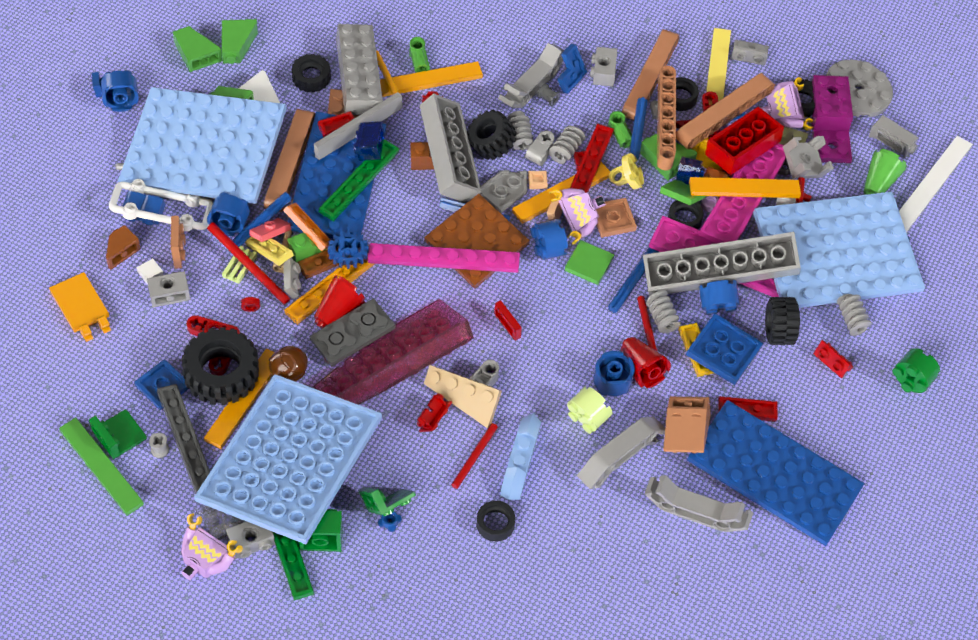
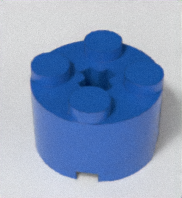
[101,70,139,112]
[207,192,250,237]
[530,219,568,260]
[699,280,740,315]
[593,351,635,396]

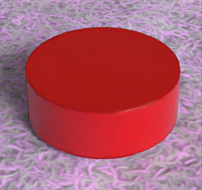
[241,297,260,312]

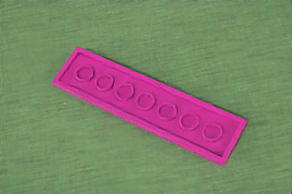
[699,143,786,243]
[649,215,779,297]

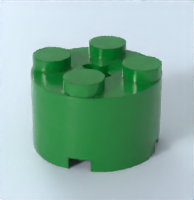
[892,348,940,393]

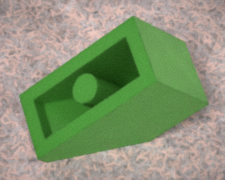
[287,232,328,263]

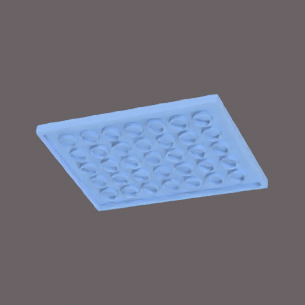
[118,87,287,204]
[753,192,925,308]
[194,374,382,544]

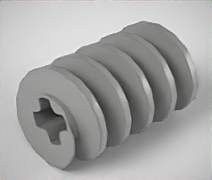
[507,111,534,150]
[549,126,585,164]
[646,290,681,333]
[837,294,872,336]

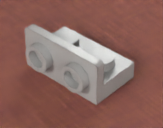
[731,40,769,65]

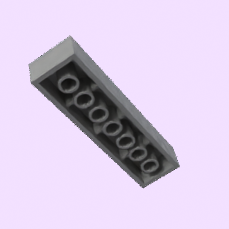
[643,232,801,297]

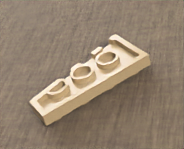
[424,365,502,428]

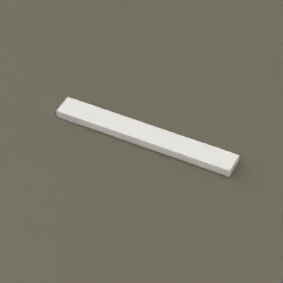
[899,136,973,233]

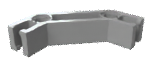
[498,43,564,108]
[577,416,665,489]
[644,475,753,532]

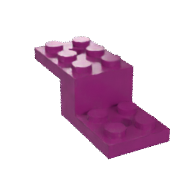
[811,75,853,164]

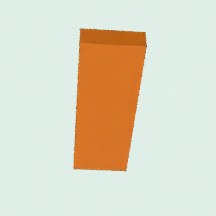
[283,203,330,251]

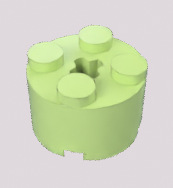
[567,386,612,434]

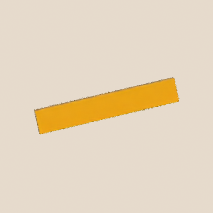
[380,61,483,97]
[512,161,610,224]
[689,177,801,198]
[284,245,374,325]
[204,348,275,450]

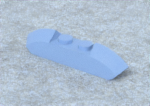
[500,413,541,500]

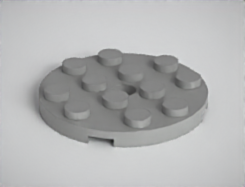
[826,60,893,117]

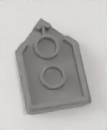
[480,170,527,213]

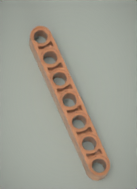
[622,29,680,121]
[657,65,676,170]
[676,73,775,150]
[264,109,315,212]

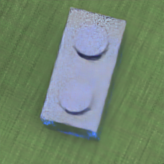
[353,121,385,161]

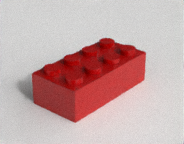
[705,107,784,175]

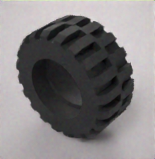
[182,327,259,405]

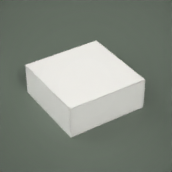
[136,259,164,284]

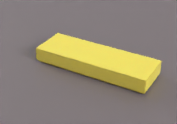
[245,237,294,266]

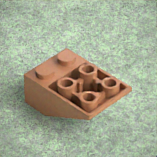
[663,396,711,453]

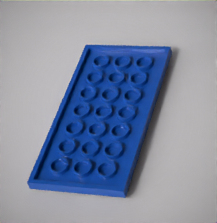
[288,111,387,239]
[687,400,865,546]

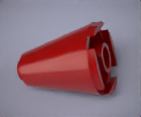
[314,275,365,328]
[621,337,671,388]

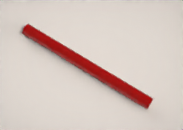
[207,222,290,305]

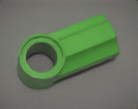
[409,37,430,72]
[607,111,632,149]

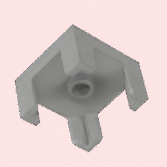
[783,136,834,179]

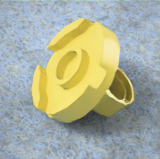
[609,153,644,190]

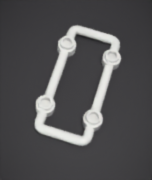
[109,179,213,231]

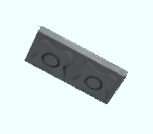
[309,298,396,367]

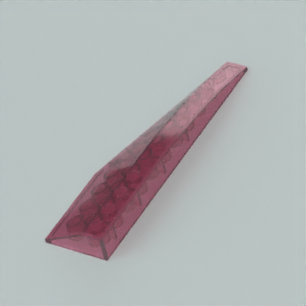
[314,299,474,405]

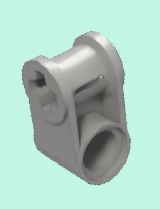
[525,131,554,166]
[469,360,499,387]

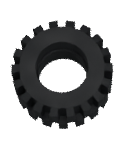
[467,110,517,160]
[765,297,800,345]

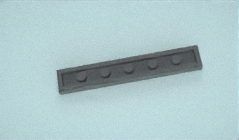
[157,384,210,495]

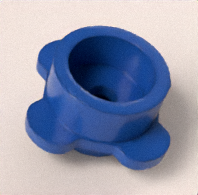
[378,511,402,532]

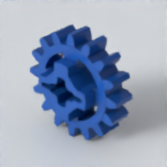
[328,230,369,269]

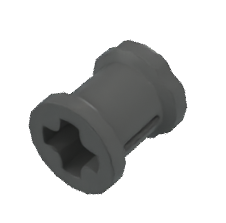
[537,83,561,106]

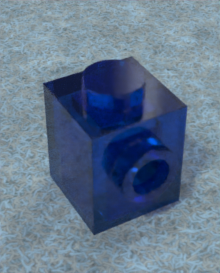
[676,157,705,185]

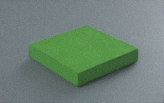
[660,177,708,205]
[564,240,614,285]

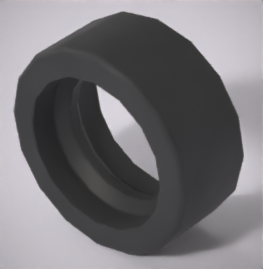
[676,77,699,111]
[668,200,704,229]
[476,500,515,542]

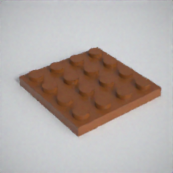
[424,194,530,289]

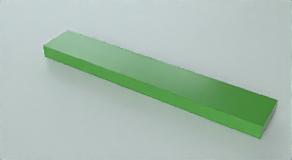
[59,417,144,516]

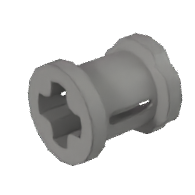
[149,433,169,458]

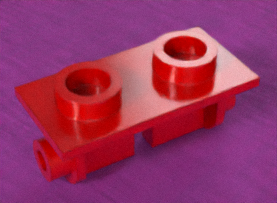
[813,340,854,379]
[417,393,452,432]

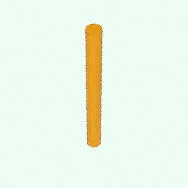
[376,50,400,95]

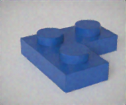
[557,44,587,94]

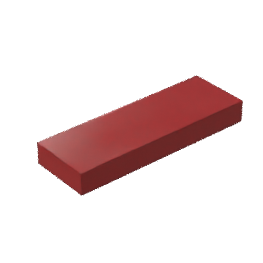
[718,396,778,422]

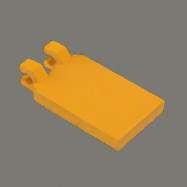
[49,272,111,342]

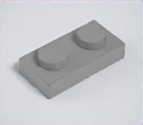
[284,258,301,299]

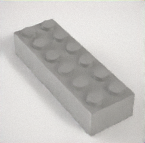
[336,24,383,115]
[420,93,481,203]

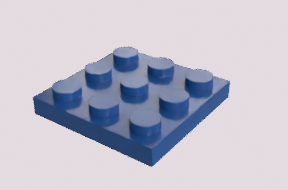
[685,313,764,385]

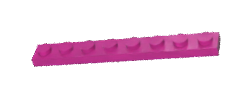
[368,243,520,273]

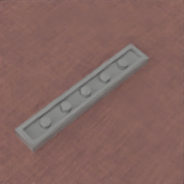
[314,92,403,160]

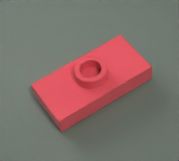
[249,218,291,242]

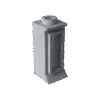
[868,115,919,159]

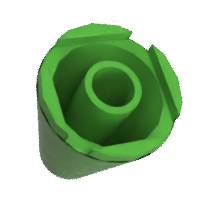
[863,149,907,195]

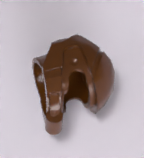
[269,346,308,382]

